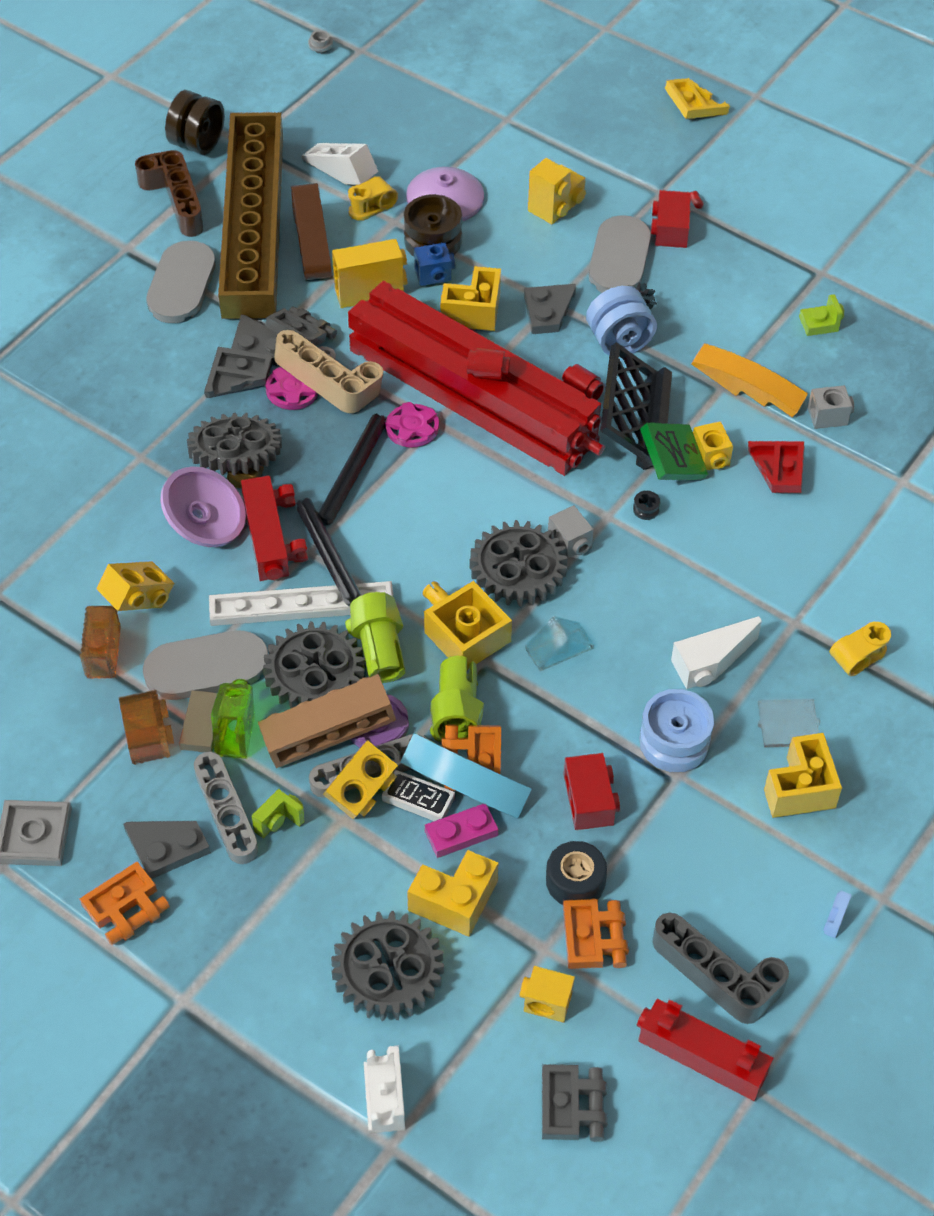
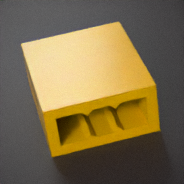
[332,239,407,308]

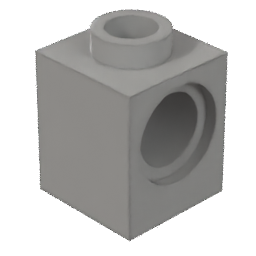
[808,385,854,429]
[548,505,594,559]

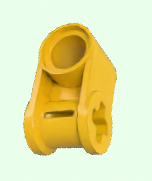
[348,176,398,220]
[829,621,891,677]

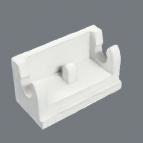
[364,1046,405,1133]

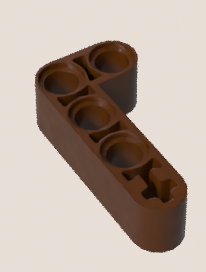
[135,150,203,237]
[291,183,332,281]

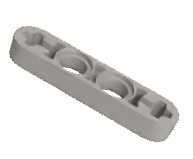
[309,734,425,798]
[194,752,258,864]

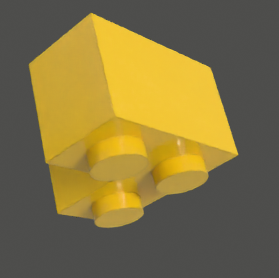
[528,158,586,225]
[440,266,501,331]
[764,733,842,818]
[407,850,498,937]

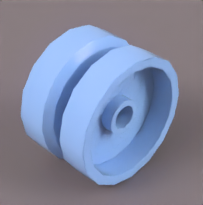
[586,285,657,355]
[639,689,714,772]

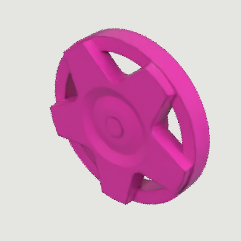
[266,367,318,410]
[386,402,439,448]

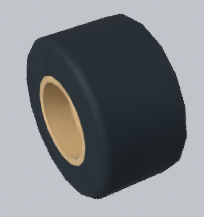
[546,841,607,905]

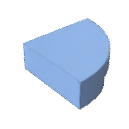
[823,890,852,938]

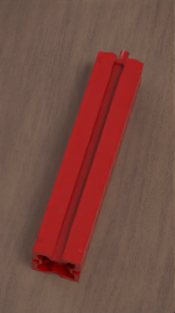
[348,280,605,476]

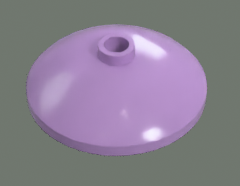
[406,167,484,222]
[160,467,246,547]

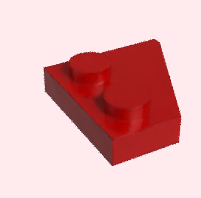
[748,441,805,493]

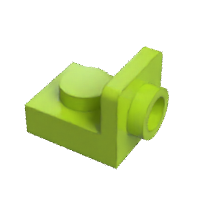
[799,294,844,336]
[252,789,305,839]

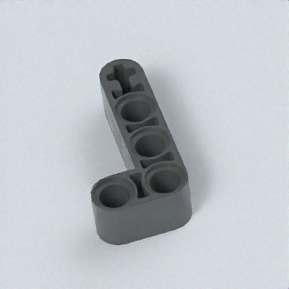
[652,912,789,1024]

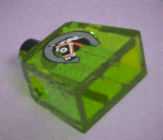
[211,679,255,759]

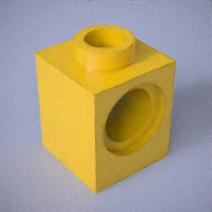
[693,421,733,470]
[519,966,575,1023]

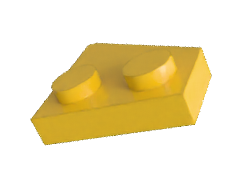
[665,78,730,119]

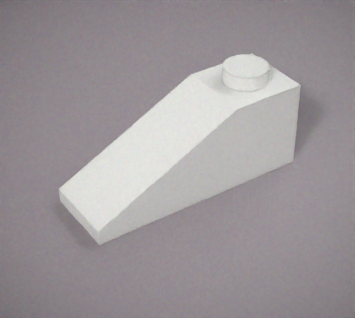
[301,143,378,185]
[671,616,762,689]

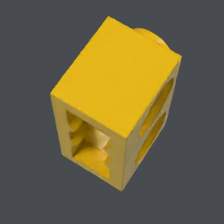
[96,561,175,611]
[322,740,398,819]

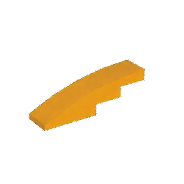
[691,343,808,417]

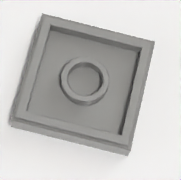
[0,800,72,866]

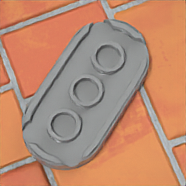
[589,215,651,293]
[146,241,215,323]
[143,630,268,700]

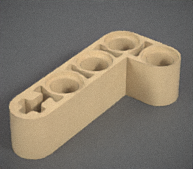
[274,330,383,413]

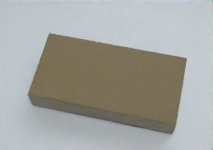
[179,690,224,752]

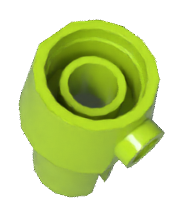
[345,592,405,683]
[430,656,484,742]

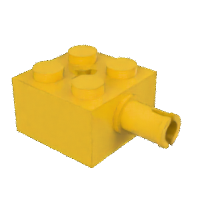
[422,580,512,670]

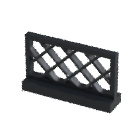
[600,342,672,470]

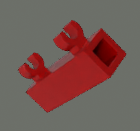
[241,475,308,581]
[636,998,774,1101]

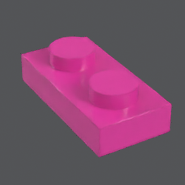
[424,803,498,858]

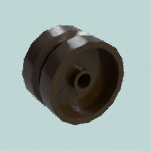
[165,90,225,155]
[403,194,462,257]

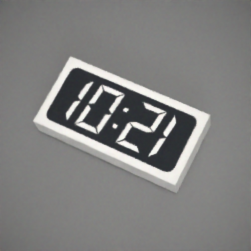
[382,769,455,821]

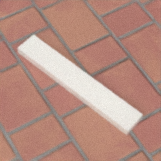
[209,581,393,626]

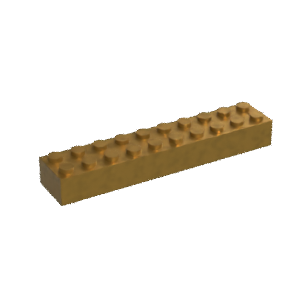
[218,112,283,319]

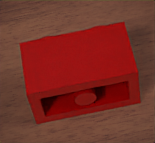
[651,190,691,248]
[563,753,620,830]

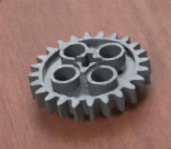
[187,413,282,475]
[469,520,568,607]
[263,621,365,709]
[331,911,444,1021]

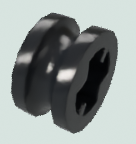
[633,491,660,520]

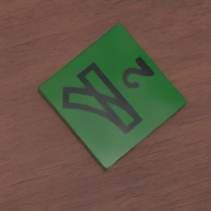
[640,423,709,480]

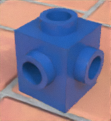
[414,243,455,286]

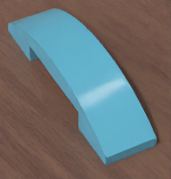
[400,733,532,818]

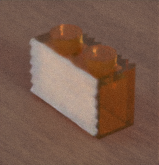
[79,606,121,679]
[118,689,175,765]

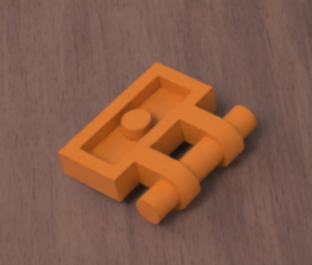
[442,724,501,791]
[79,862,170,945]
[563,899,629,969]

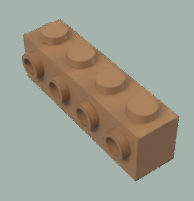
[258,674,397,768]

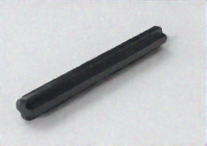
[318,413,386,525]
[297,498,361,606]

